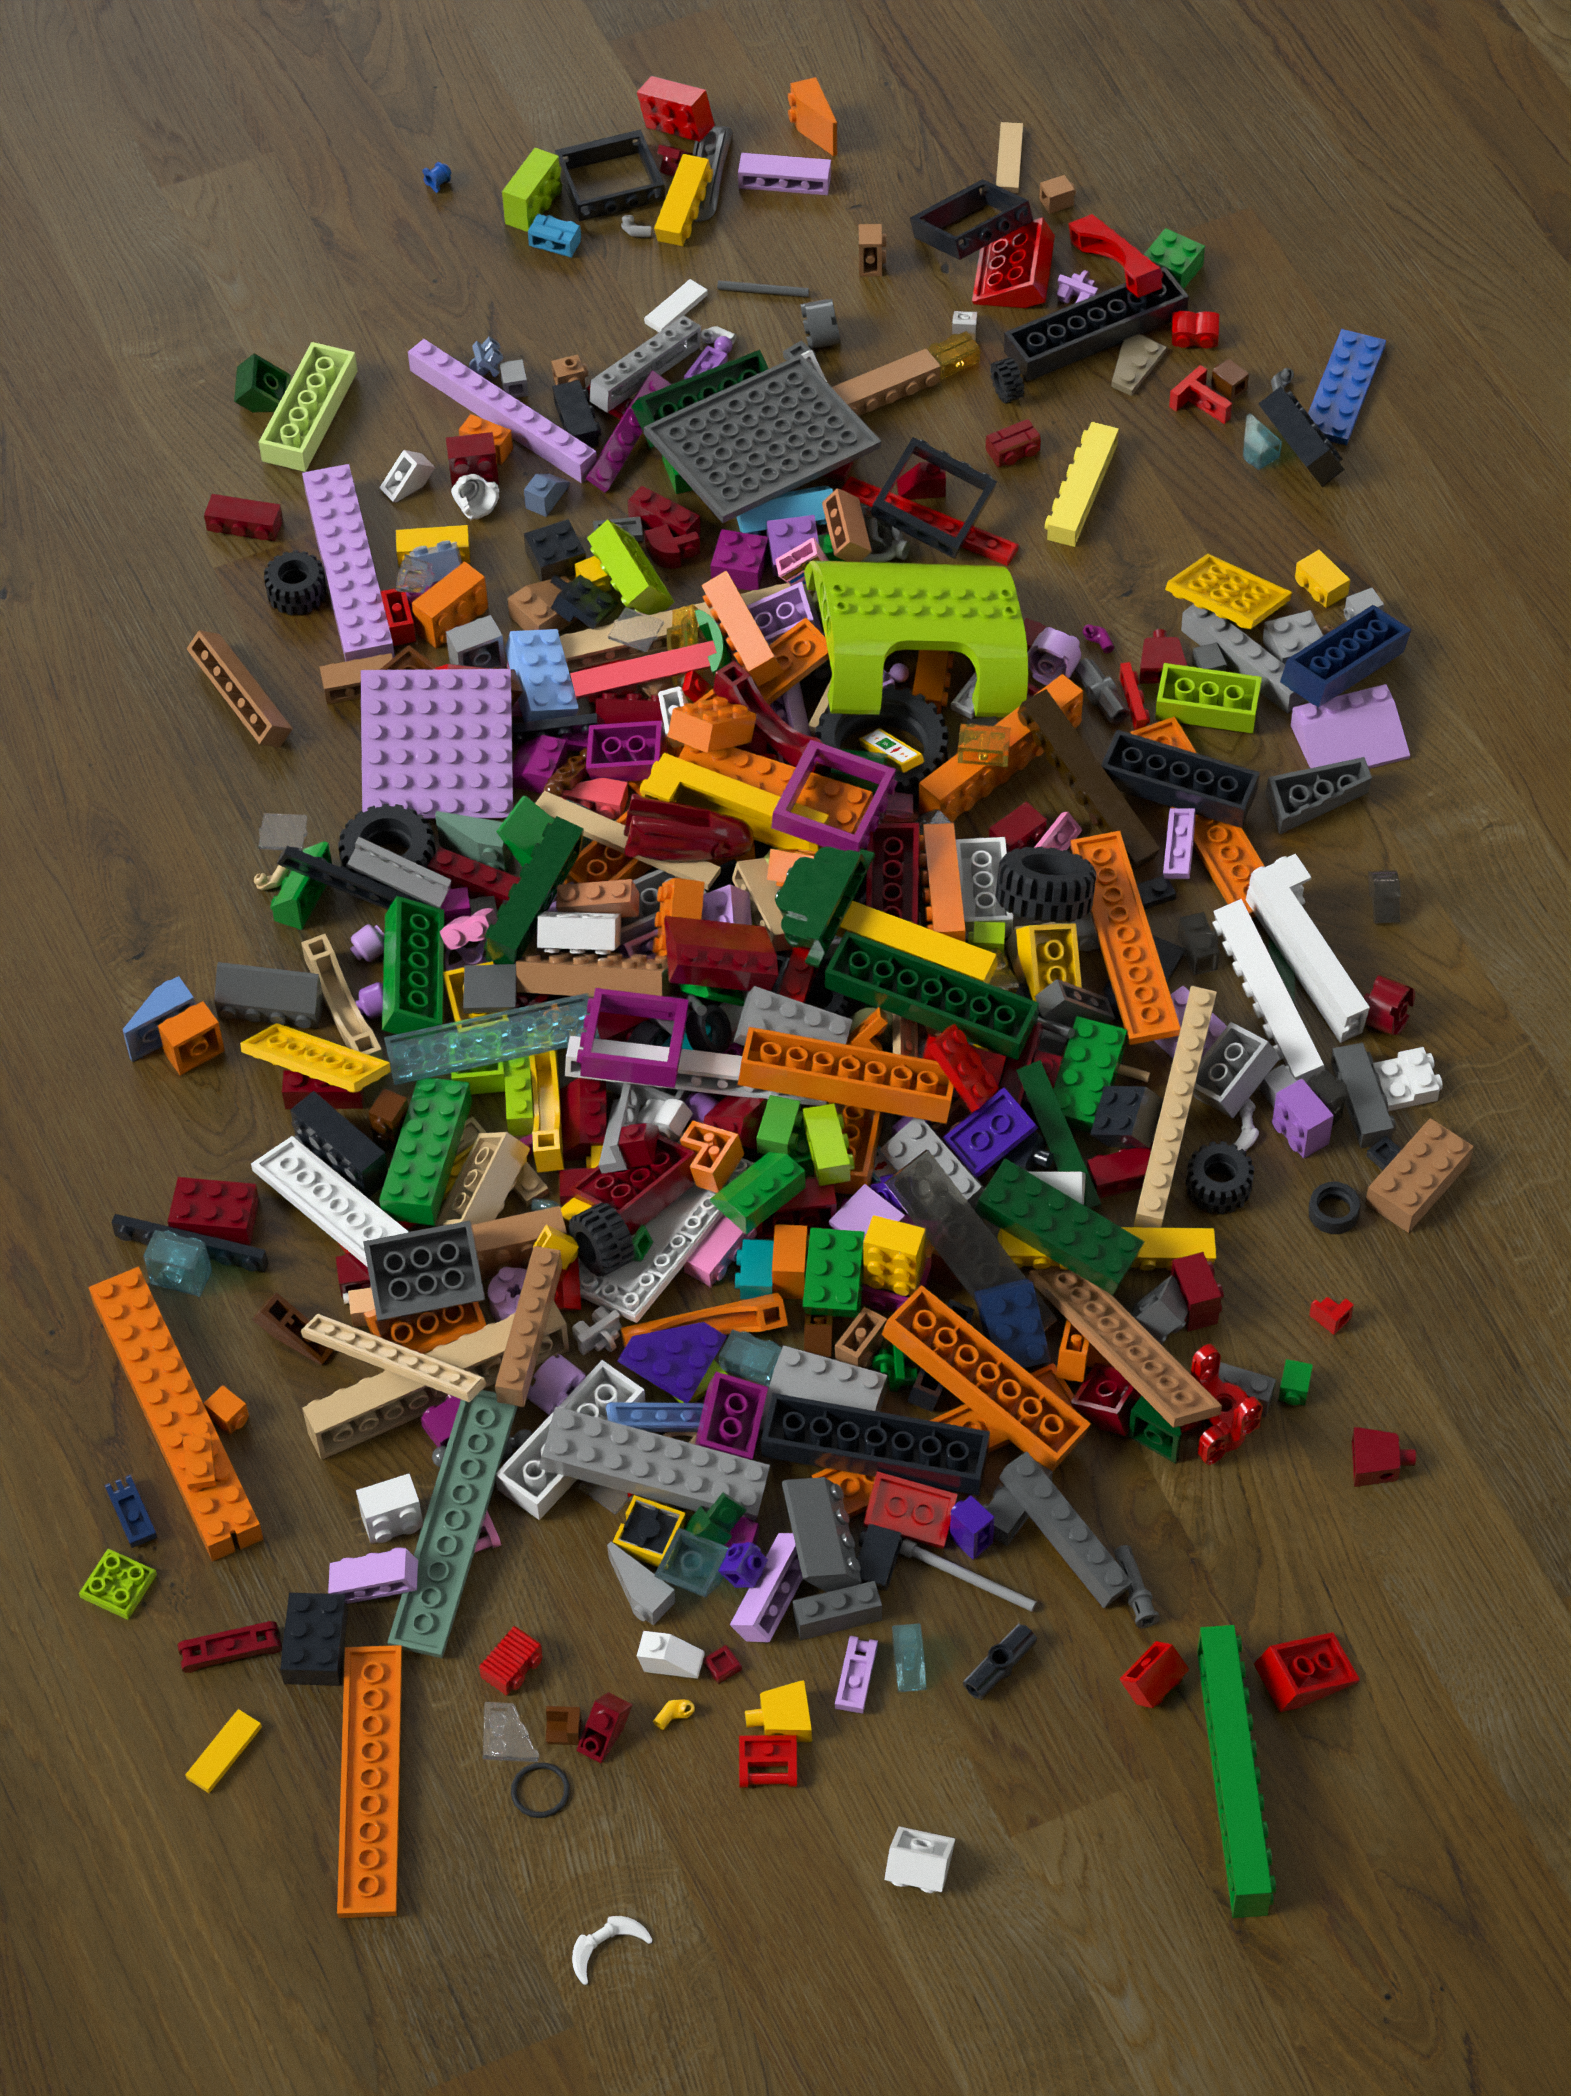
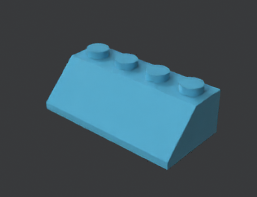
[737,485,833,535]

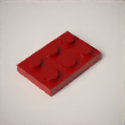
[927,1024,999,1113]
[863,1471,957,1549]

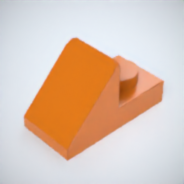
[846,1007,888,1051]

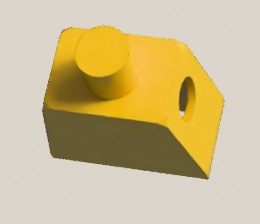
[745,1680,812,1742]

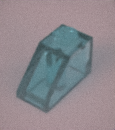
[1243,414,1282,470]
[892,1623,926,1692]

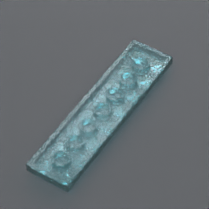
[384,993,599,1085]

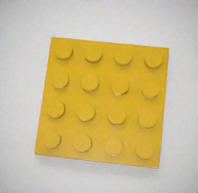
[1165,554,1292,629]

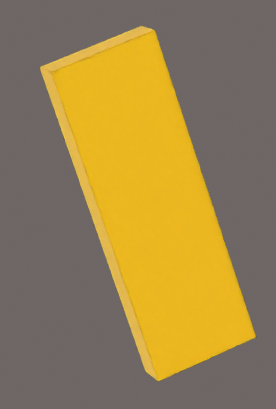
[185,1709,262,1793]

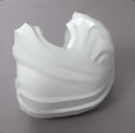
[451,474,499,520]

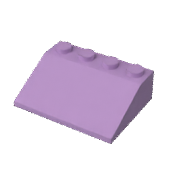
[1291,684,1410,769]

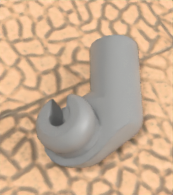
[621,215,651,237]

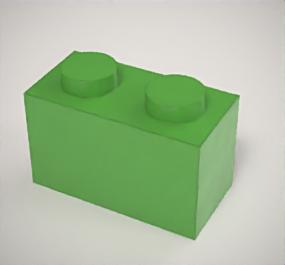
[757,1095,804,1156]

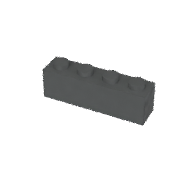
[1331,1043,1396,1148]

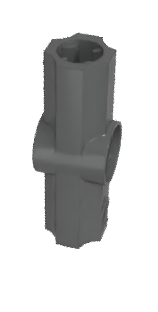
[1074,658,1129,724]

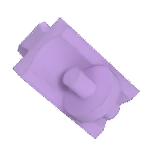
[1057,270,1098,303]

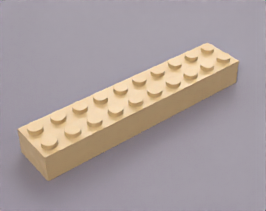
[302,1300,569,1460]

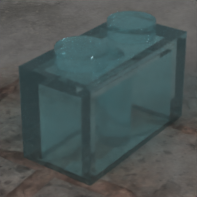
[719,1329,782,1387]

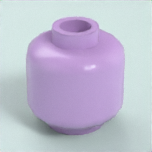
[350,924,385,962]

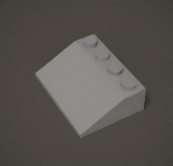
[759,1345,887,1431]

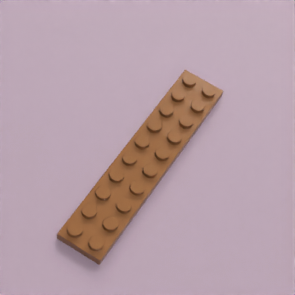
[1028,1266,1222,1428]

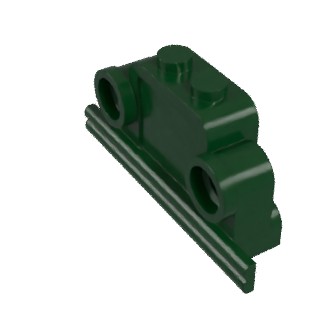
[775,847,875,968]

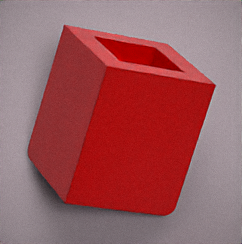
[1309,1297,1354,1335]

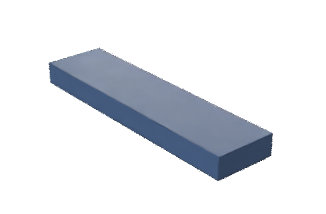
[606,1402,704,1432]

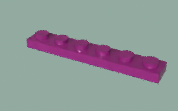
[586,370,671,493]

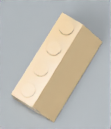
[435,1132,531,1227]

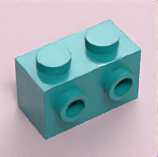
[735,1239,774,1299]

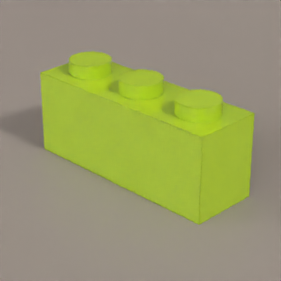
[503,1052,534,1136]
[803,1104,855,1186]

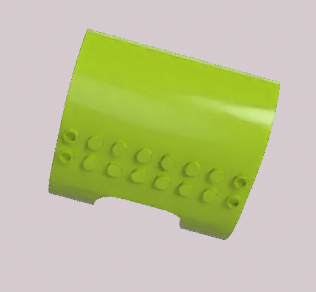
[804,561,1028,717]

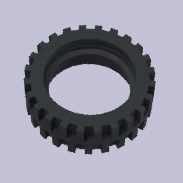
[815,684,948,815]

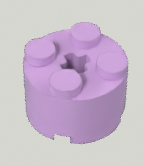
[1027,627,1081,685]
[488,1267,527,1322]
[527,1354,586,1416]

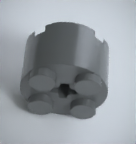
[800,299,841,350]

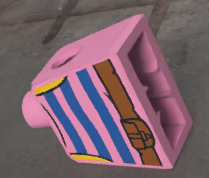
[776,537,829,592]

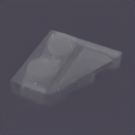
[483,1702,539,1762]

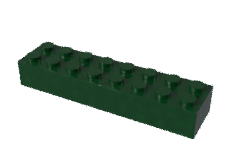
[825,931,1039,1060]

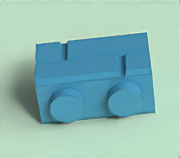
[528,214,581,258]

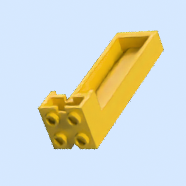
[640,753,829,852]

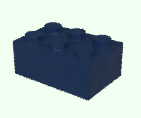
[974,1278,1051,1368]

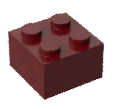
[446,432,499,488]
[1171,1252,1224,1332]

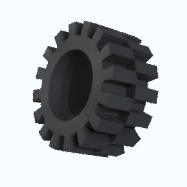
[990,357,1024,403]

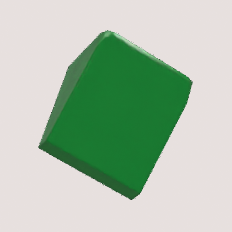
[632,1225,654,1262]

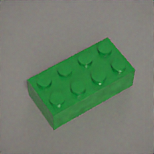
[1053,1016,1128,1133]

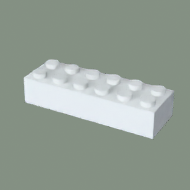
[496,1360,645,1520]

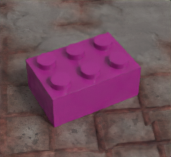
[586,721,668,781]
[695,1372,768,1460]

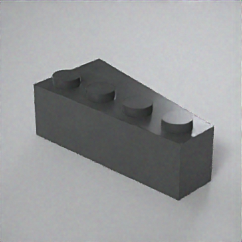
[1265,757,1372,835]

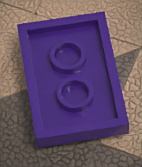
[943,1088,1038,1179]

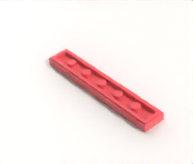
[570,641,717,699]

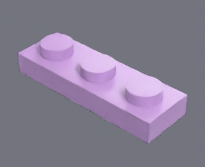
[1163,808,1196,879]

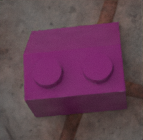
[512,735,568,794]

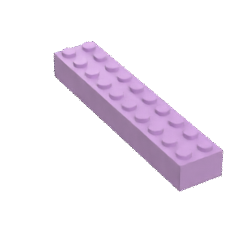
[302,464,395,662]

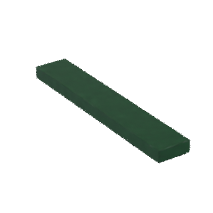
[1016,1060,1102,1209]

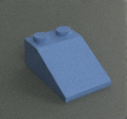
[123,976,195,1062]

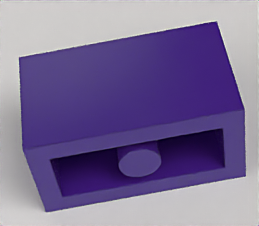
[950,1496,994,1560]

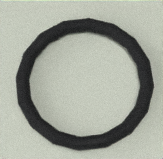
[511,1763,570,1818]

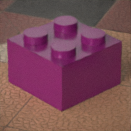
[711,529,769,591]

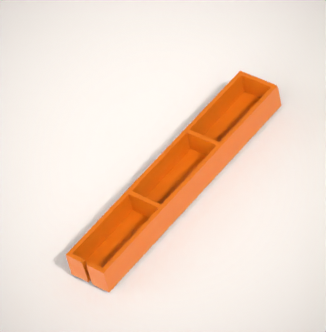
[89,1267,264,1562]

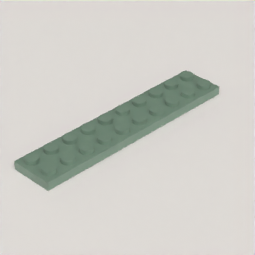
[387,1390,518,1658]

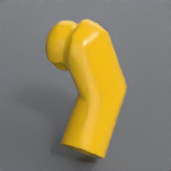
[653,1699,695,1730]

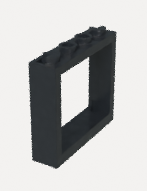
[555,129,665,221]
[910,179,1033,260]
[870,437,997,559]

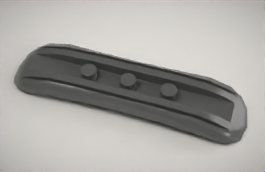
[692,126,733,222]

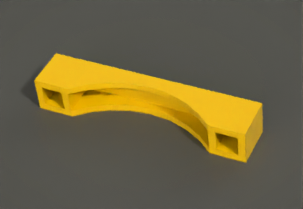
[528,1031,564,1173]

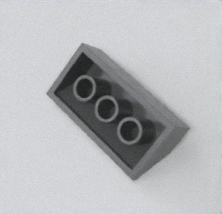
[214,962,324,1028]
[782,1477,862,1592]

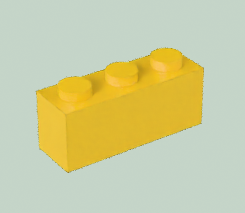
[396,525,470,567]

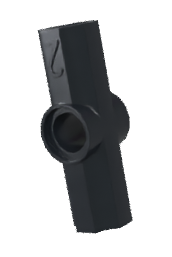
[963,1624,1037,1700]

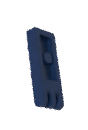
[104,1475,157,1548]

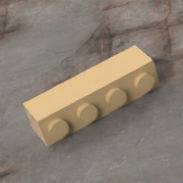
[732,858,794,952]

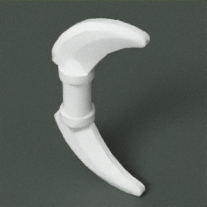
[1234,1098,1259,1151]
[572,1916,652,1985]

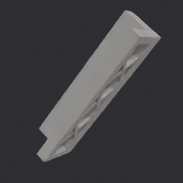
[347,837,451,909]
[599,1083,641,1174]

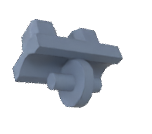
[469,337,503,377]

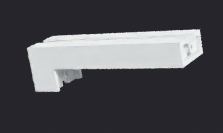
[1246,854,1370,1043]

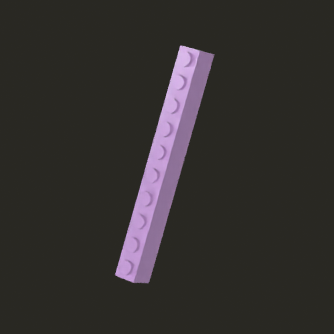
[408,339,597,484]

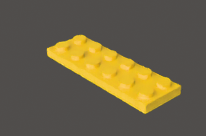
[240,1023,391,1092]

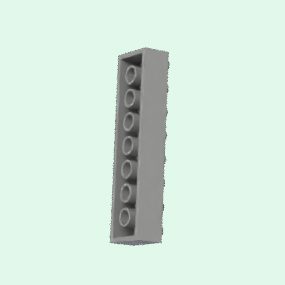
[539,1407,770,1522]

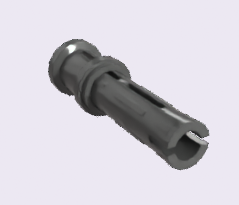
[1114,1545,1160,1628]

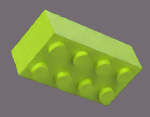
[587,519,675,617]
[1155,663,1262,733]

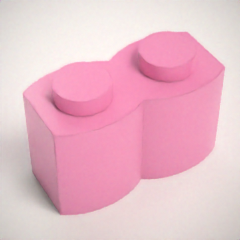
[440,908,498,949]

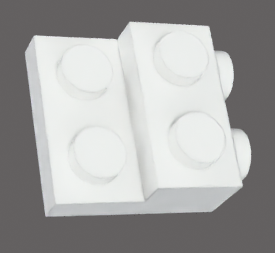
[1372,1047,1442,1111]

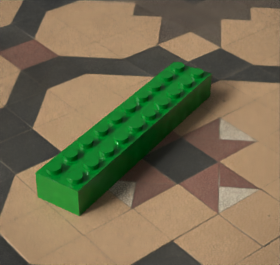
[1197,1625,1276,1918]

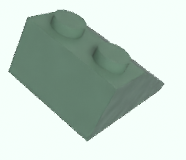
[435,811,513,873]

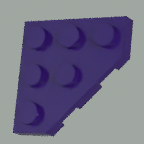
[617,1322,727,1403]

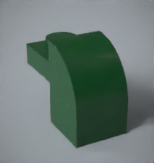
[684,1492,747,1550]

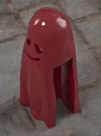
[623,794,754,861]

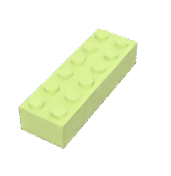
[259,342,358,472]

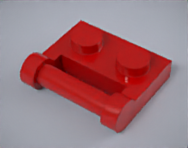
[739,1735,797,1788]

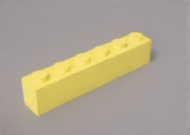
[1045,422,1119,547]

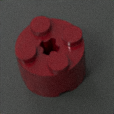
[1363,975,1415,1035]

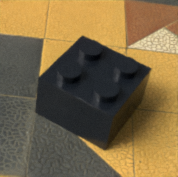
[524,519,586,582]
[1090,1086,1164,1148]

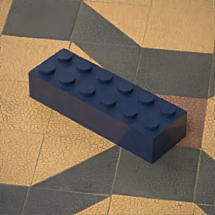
[1280,605,1412,708]

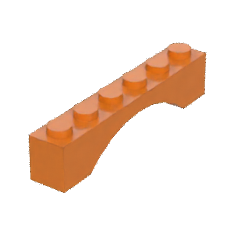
[620,1293,788,1349]

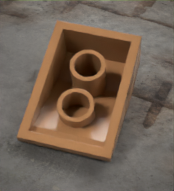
[507,576,578,632]

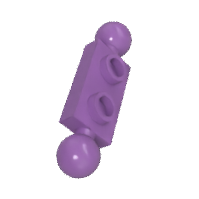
[684,336,732,379]

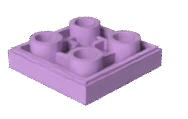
[829,1184,905,1234]

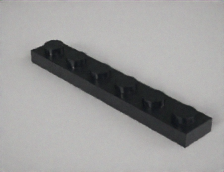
[277,846,427,910]
[111,1214,268,1272]

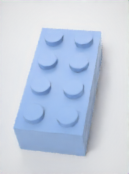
[505,629,579,722]

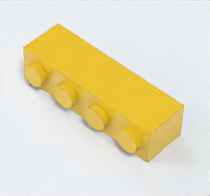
[654,154,713,246]

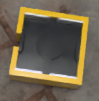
[613,1495,686,1570]

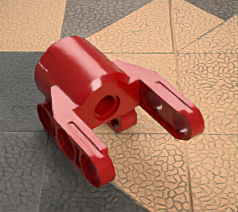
[1180,1344,1263,1465]

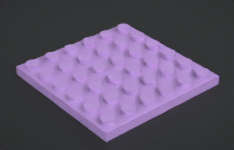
[361,669,513,820]

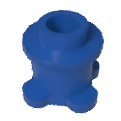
[422,162,452,193]

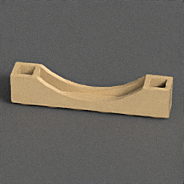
[301,934,383,1060]

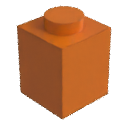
[203,1385,249,1435]

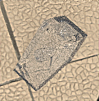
[395,554,435,593]

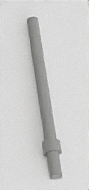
[900,1538,1037,1612]

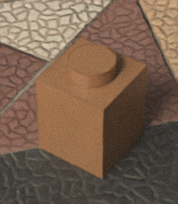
[1039,175,1076,214]

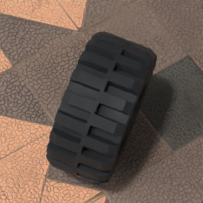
[338,804,436,895]
[995,847,1097,923]

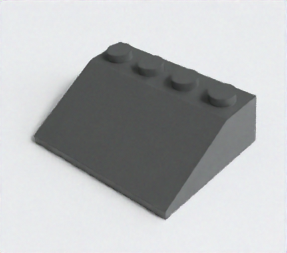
[363,1220,485,1321]

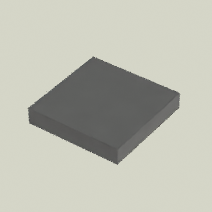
[463,964,516,1013]

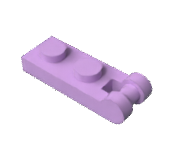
[835,1636,878,1714]

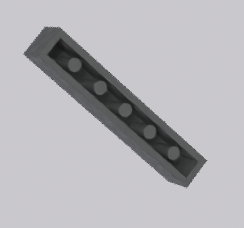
[999,1451,1132,1608]

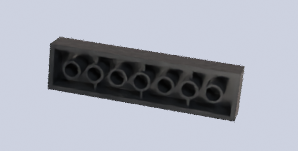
[1004,267,1189,382]
[761,1393,990,1495]

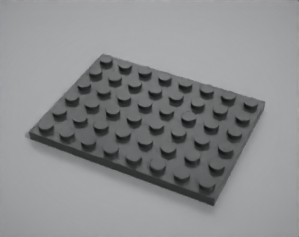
[644,354,881,523]

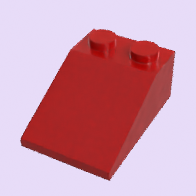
[1254,1632,1360,1712]

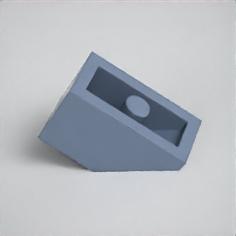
[524,474,570,517]

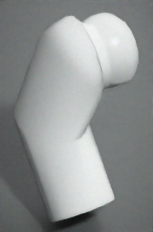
[701,326,736,345]

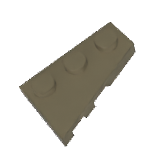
[1111,334,1167,396]

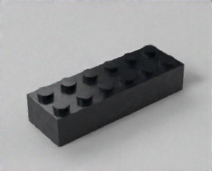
[1101,730,1260,828]

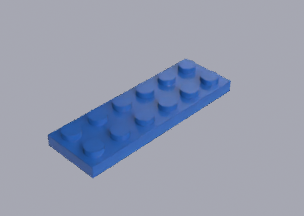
[1308,329,1386,446]

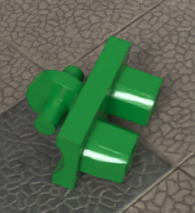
[872,1344,917,1392]

